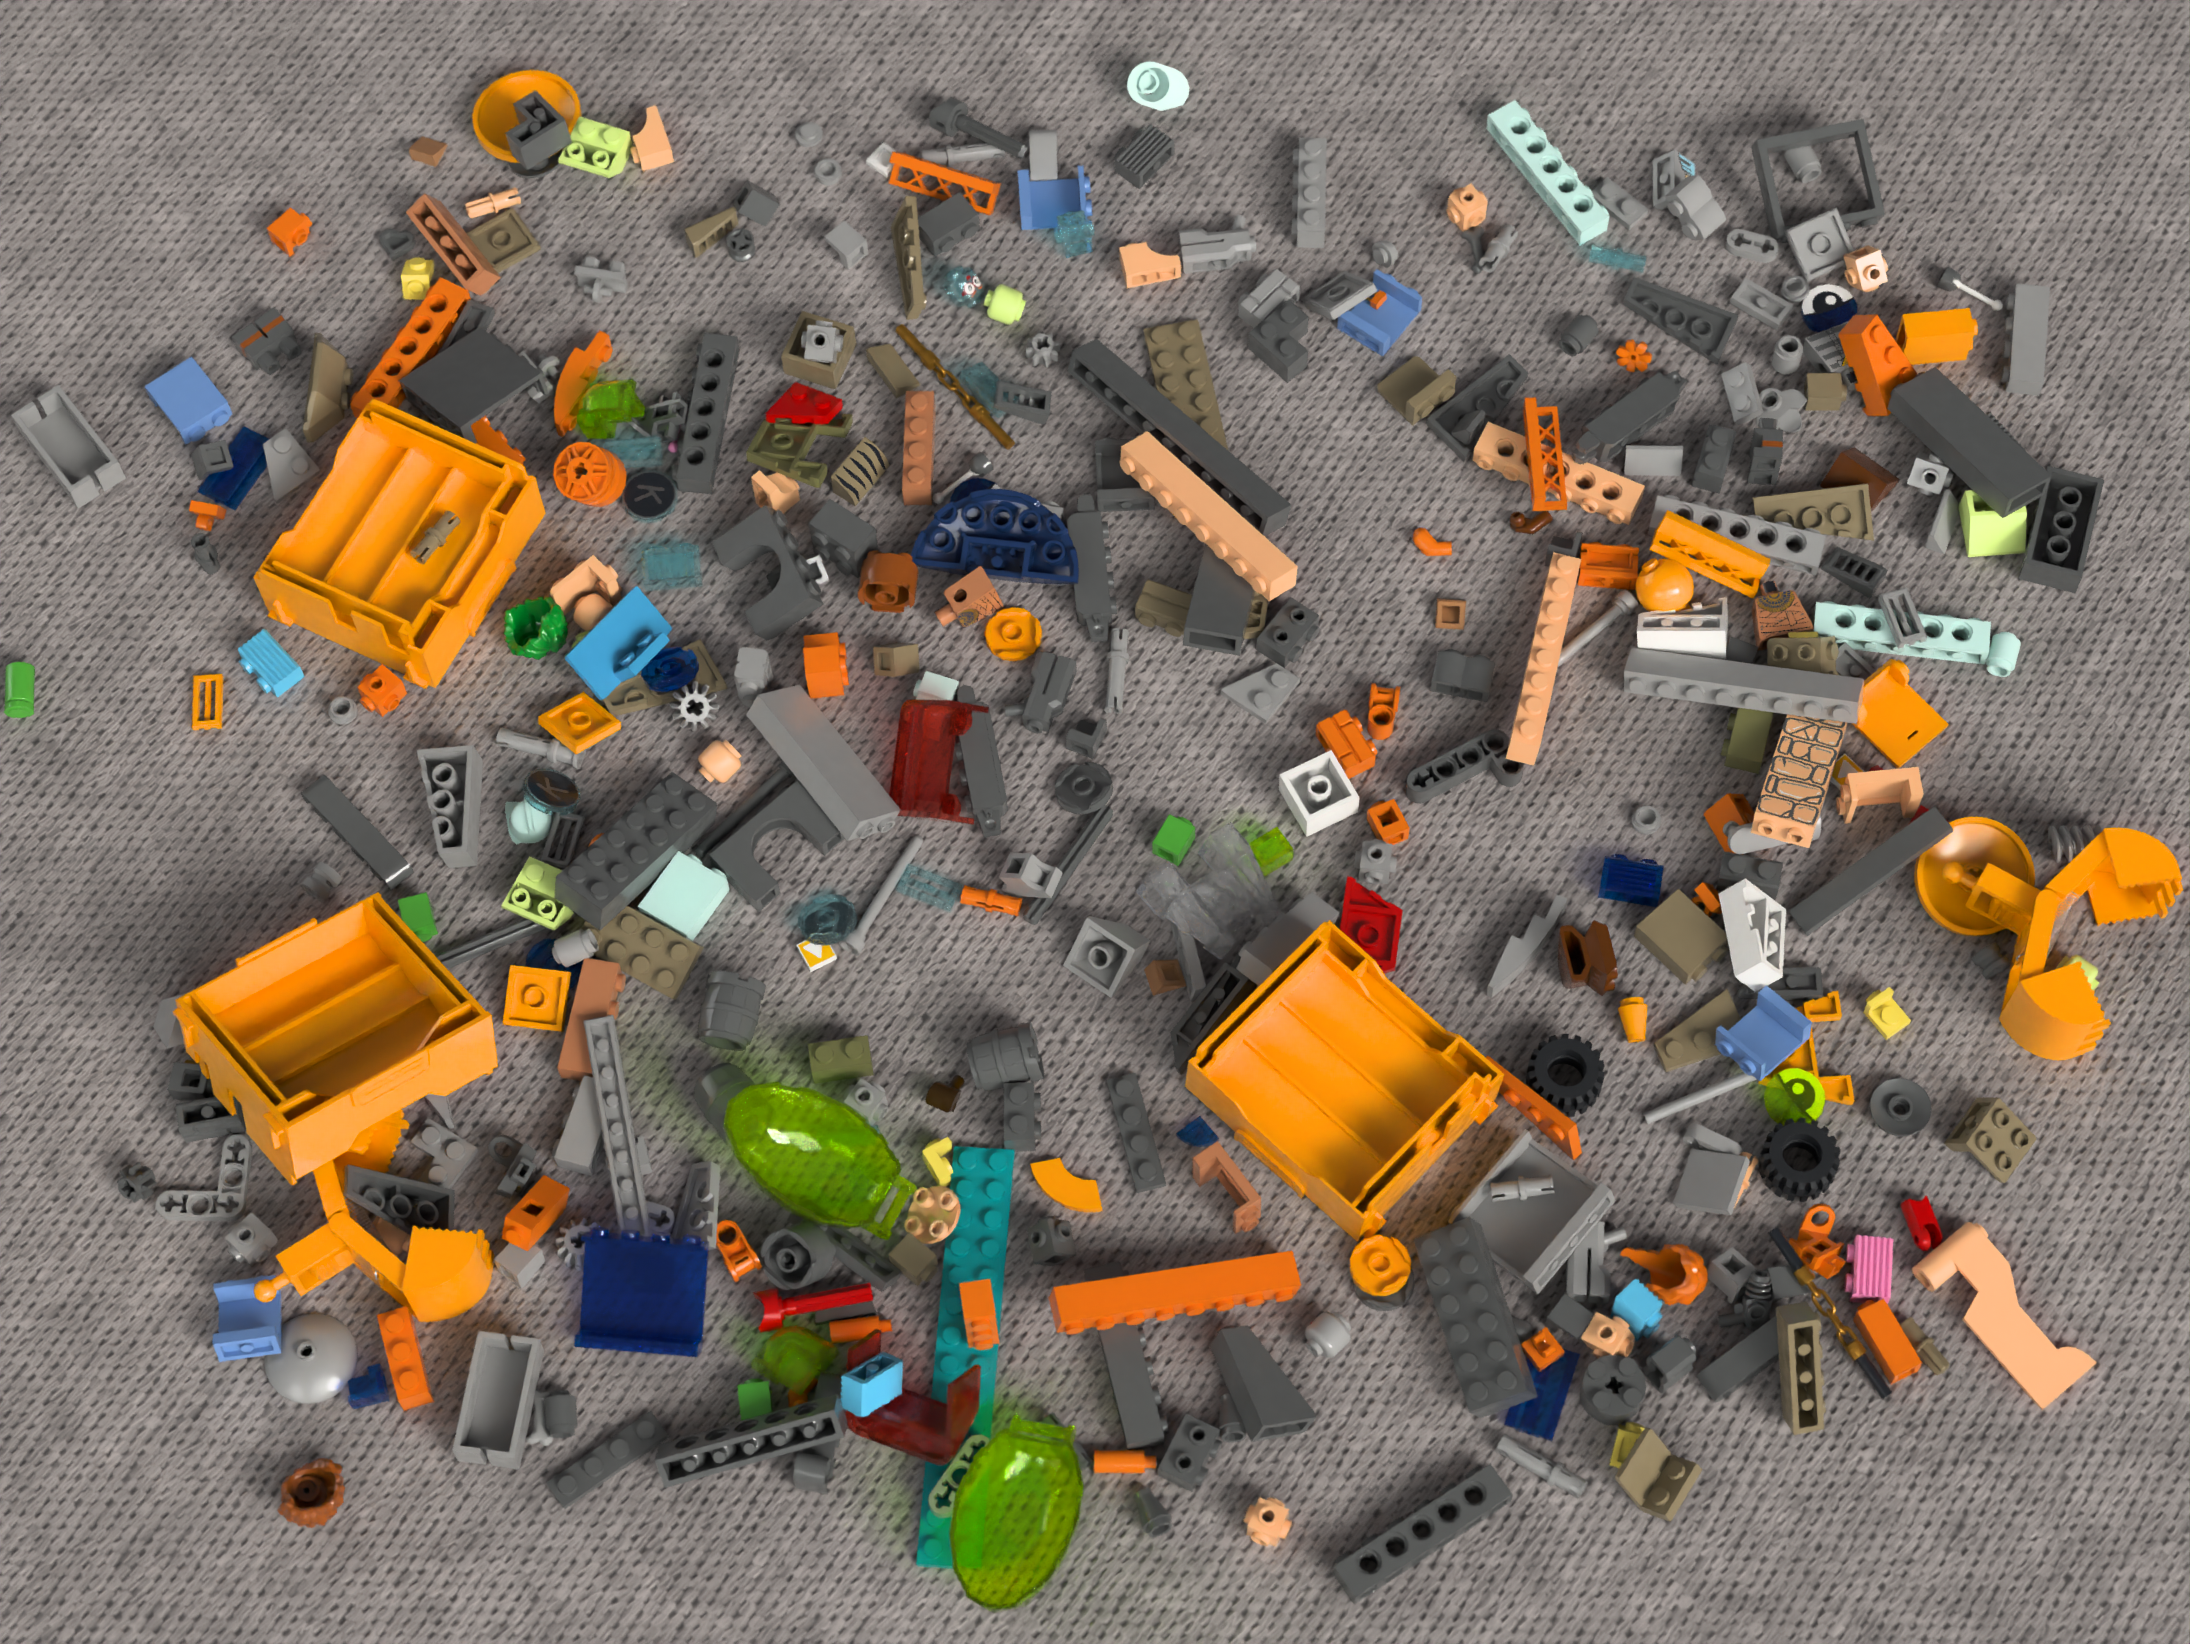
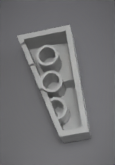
[417,745,483,868]

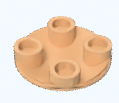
[904,1186,960,1244]

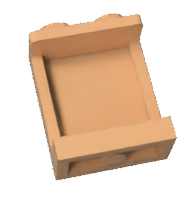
[1836,767,1924,824]

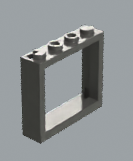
[1751,119,1885,243]

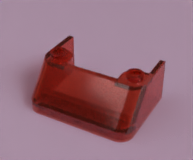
[889,699,989,824]
[846,1329,981,1466]

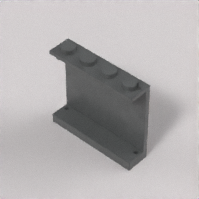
[399,327,549,443]

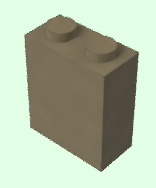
[1634,889,1729,985]

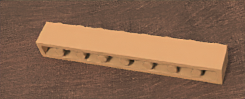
[1120,431,1298,601]
[1505,552,1581,766]

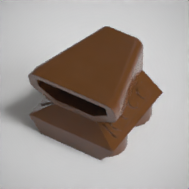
[1558,920,1618,996]

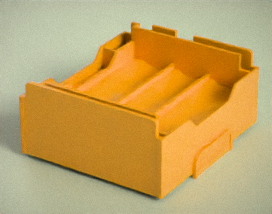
[253,399,546,689]
[173,892,498,1185]
[1185,920,1504,1242]

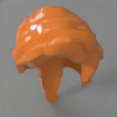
[1620,1244,1708,1305]

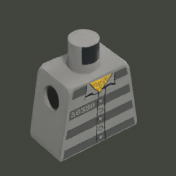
[1803,321,1858,390]

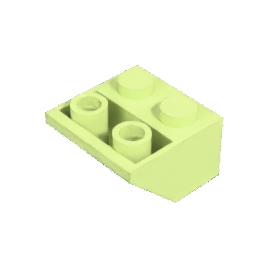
[558,117,633,178]
[1958,490,2027,557]
[501,856,574,931]

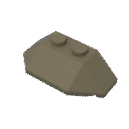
[303,333,353,442]

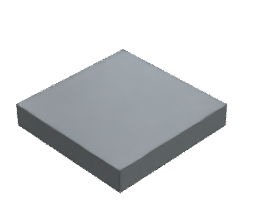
[1784,208,1854,282]
[1302,271,1377,320]
[1673,1149,1750,1215]

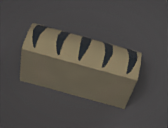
[831,437,889,506]

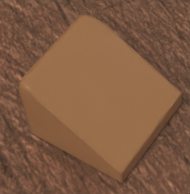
[409,136,447,167]
[1435,598,1466,630]
[1144,959,1187,996]

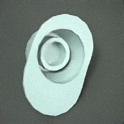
[1127,61,1189,111]
[505,797,554,845]

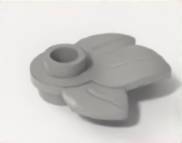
[1756,388,1807,433]

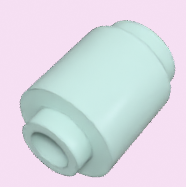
[1986,632,2021,677]

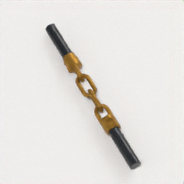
[1768,1226,1892,1399]

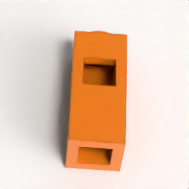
[501,1175,570,1252]
[1853,1299,1922,1384]

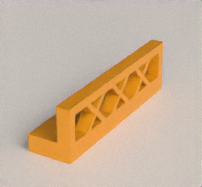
[1650,510,1771,599]

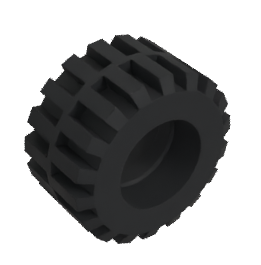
[1526,1034,1605,1118]
[1759,1117,1840,1202]

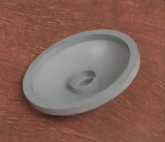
[264,1314,358,1404]

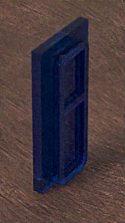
[197,426,269,511]
[1504,1349,1580,1441]

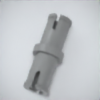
[1479,224,1518,272]
[1490,1174,1554,1203]

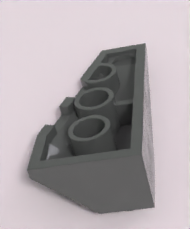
[344,1165,455,1235]

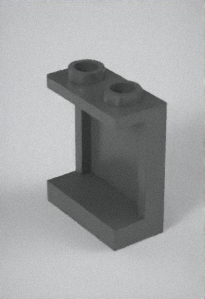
[1095,436,1155,512]

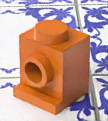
[267,207,312,257]
[1367,799,1409,845]

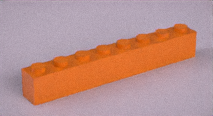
[1049,1250,1301,1335]

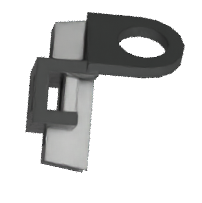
[623,392,688,444]
[488,1135,537,1199]

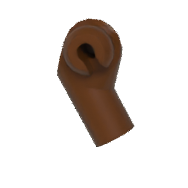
[1509,511,1553,535]

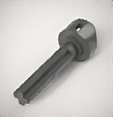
[929,96,1027,159]

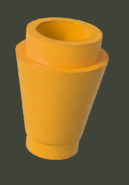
[1618,997,1648,1043]

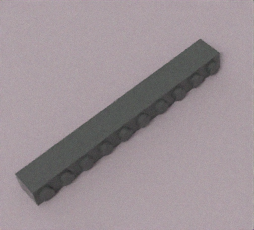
[1068,339,1291,536]

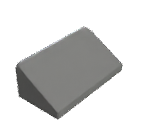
[1624,445,1683,476]
[1925,489,1959,554]

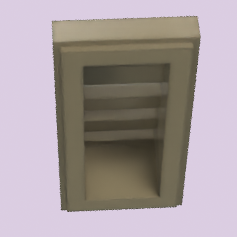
[684,207,738,258]

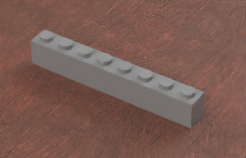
[1624,648,1864,724]

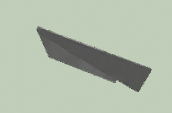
[1170,942,1258,1075]

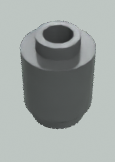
[1558,315,1598,356]
[544,1390,578,1439]

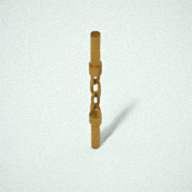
[895,324,1015,450]

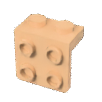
[550,555,622,615]

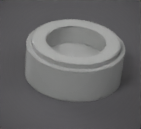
[814,158,842,185]

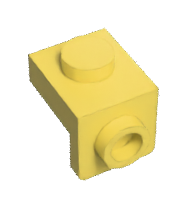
[401,257,434,300]

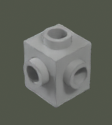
[801,321,843,364]
[1907,451,1954,496]
[1354,839,1397,884]
[843,1078,888,1129]
[225,1212,278,1267]

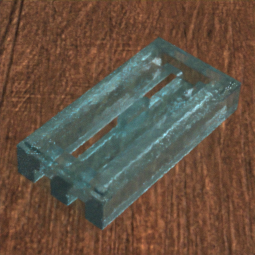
[896,864,962,913]

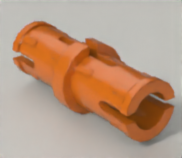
[960,885,1023,917]

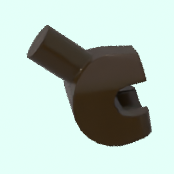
[925,1075,965,1113]

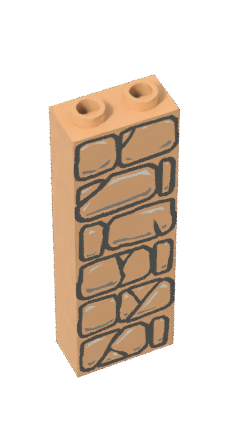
[1751,714,1847,848]

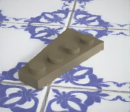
[891,196,926,320]
[1752,483,1874,541]
[602,639,727,717]

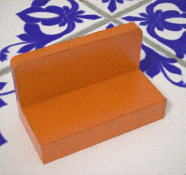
[1703,793,1755,855]

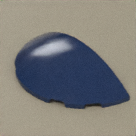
[911,489,1079,584]

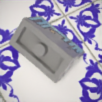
[1653,150,1695,209]

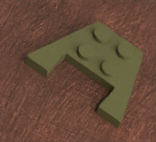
[746,414,853,488]

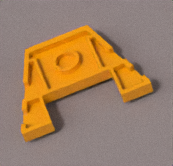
[1758,991,1854,1105]

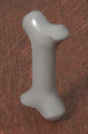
[526,1389,553,1446]

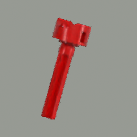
[753,1283,874,1333]

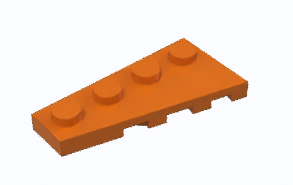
[1485,1055,1582,1161]

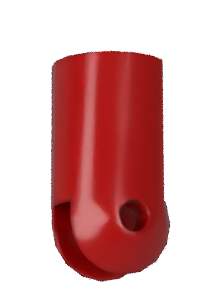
[1900,1196,1943,1251]

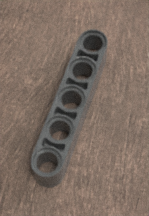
[301,775,414,891]

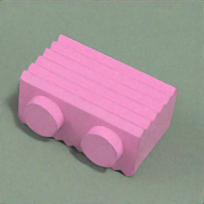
[1844,1235,1893,1304]

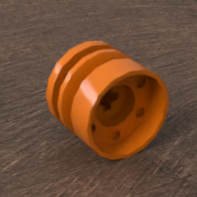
[553,442,627,507]

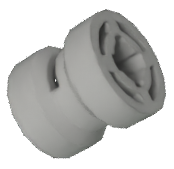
[301,862,343,903]

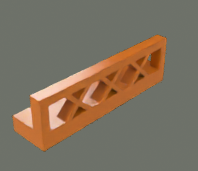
[889,152,1001,215]
[1523,397,1567,511]

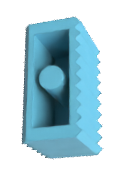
[238,629,304,698]
[1610,1279,1663,1341]
[840,1352,903,1417]

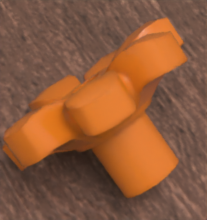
[1616,339,1652,372]

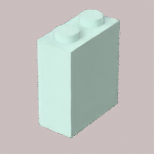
[638,851,730,940]

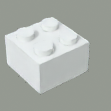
[1279,750,1359,837]

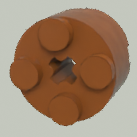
[858,551,919,613]

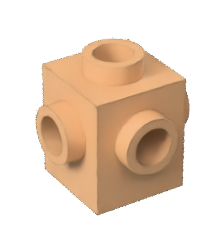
[1446,184,1488,232]
[1843,246,1888,292]
[1581,1312,1635,1358]
[1244,1497,1292,1547]

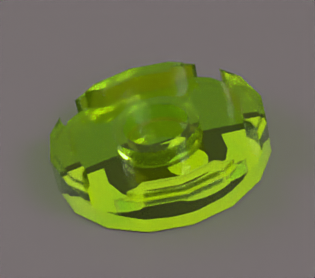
[1764,1068,1825,1126]

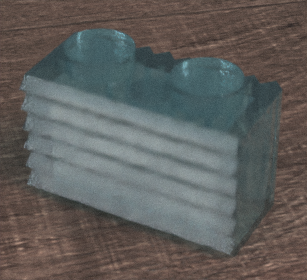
[642,543,703,592]

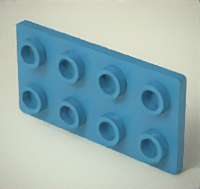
[564,586,672,700]

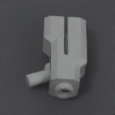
[1179,215,1256,274]
[1565,1221,1627,1304]

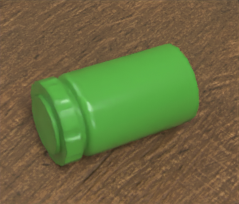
[4,662,35,718]

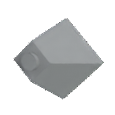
[1063,916,1150,998]

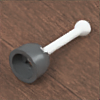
[1937,267,2003,311]
[933,452,994,504]

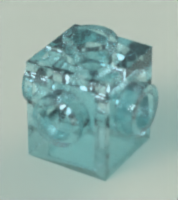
[1053,210,1095,258]

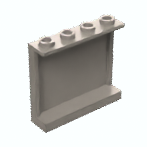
[1447,1129,1616,1294]

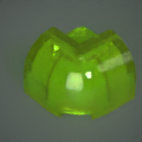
[577,379,645,439]
[751,1325,839,1396]

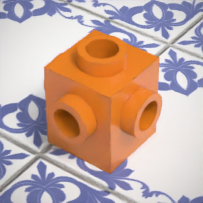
[357,664,407,717]

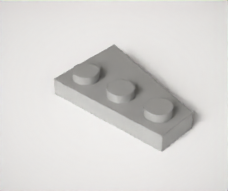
[668,1161,720,1253]

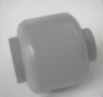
[1305,1312,1351,1358]

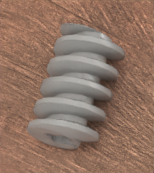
[2048,825,2113,863]

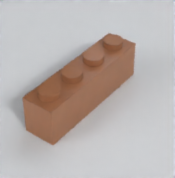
[406,193,501,296]
[902,391,936,505]
[557,958,626,1081]

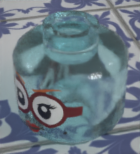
[943,265,984,308]

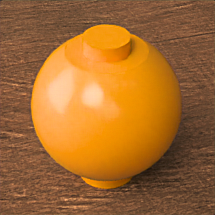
[1636,558,1694,612]

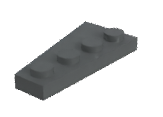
[1623,277,1739,365]

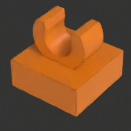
[189,500,227,531]
[1691,882,1722,917]
[1521,1327,1565,1372]

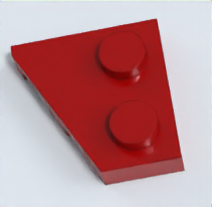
[765,382,843,424]

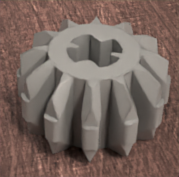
[670,681,719,731]
[555,1217,608,1271]

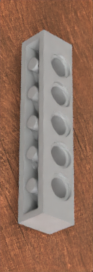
[1648,495,1826,575]

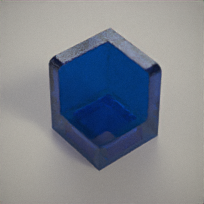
[348,1364,390,1410]

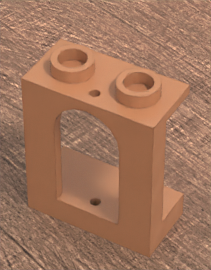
[1193,1141,1261,1234]

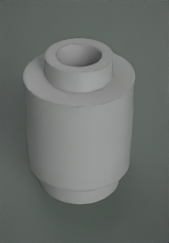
[1784,146,1822,183]
[1772,335,1803,374]
[552,929,599,967]

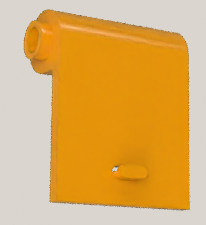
[1852,659,1949,769]

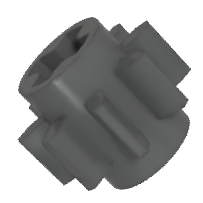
[117,1162,157,1203]

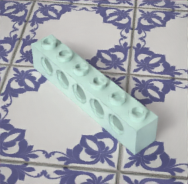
[1487,100,1609,246]
[1812,601,1991,665]

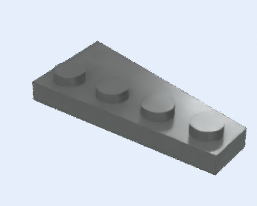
[1426,354,1528,462]

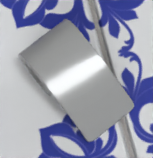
[1029,129,1058,181]

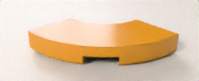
[1030,1158,1102,1212]

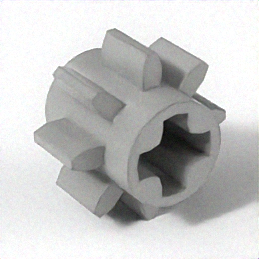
[1025,332,1060,368]

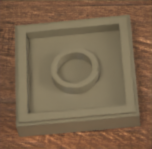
[466,207,541,273]

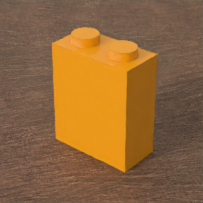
[1895,308,1978,365]

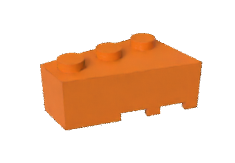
[1838,314,1917,416]

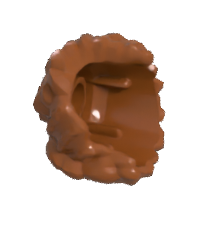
[277,1458,345,1528]

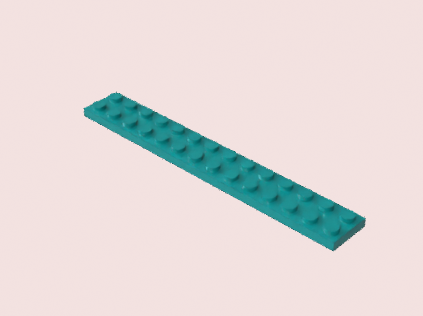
[916,1146,1015,1570]

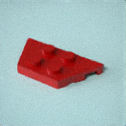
[1340,876,1403,974]

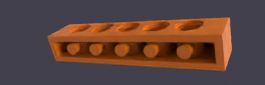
[350,277,471,418]

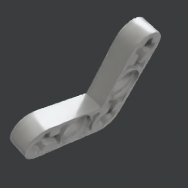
[155,1134,252,1221]

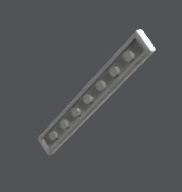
[584,1015,653,1248]

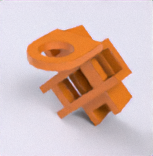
[1789,1204,1846,1279]

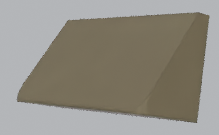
[866,344,920,398]

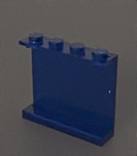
[574,1227,709,1357]

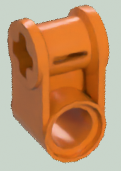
[1367,683,1401,740]
[716,1220,762,1283]

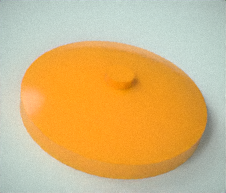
[472,70,582,163]
[1914,817,2035,936]

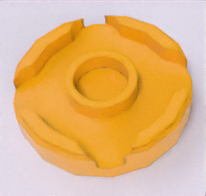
[985,607,1042,661]
[1350,1235,1411,1296]

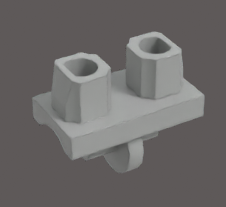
[574,257,628,303]
[518,351,561,403]

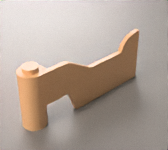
[1912,1222,2096,1410]

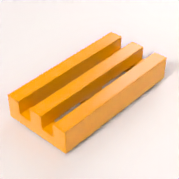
[192,674,224,730]

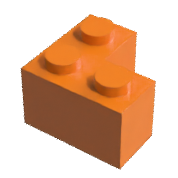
[803,632,849,699]

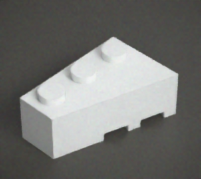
[1637,597,1728,659]
[1719,878,1786,992]

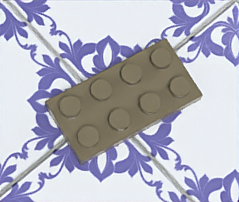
[582,905,704,1000]

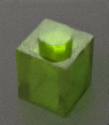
[1246,827,1294,877]

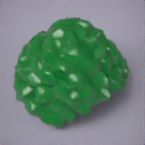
[503,596,568,660]

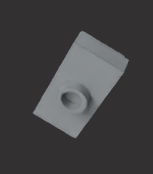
[999,852,1063,898]

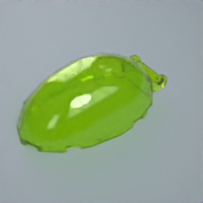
[723,1082,917,1240]
[949,1414,1084,1614]

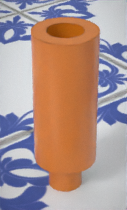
[829,1315,892,1344]
[1094,1450,1157,1473]

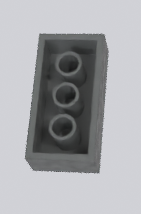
[2019,466,2104,593]

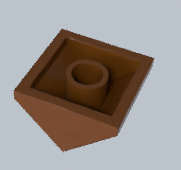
[1820,447,1900,512]

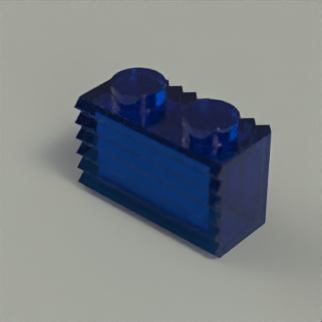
[1598,854,1664,907]

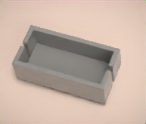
[11,385,126,509]
[452,1331,544,1470]

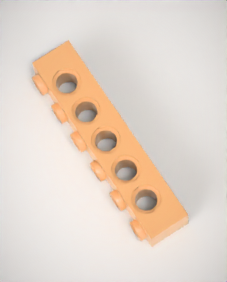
[1473,422,1645,525]

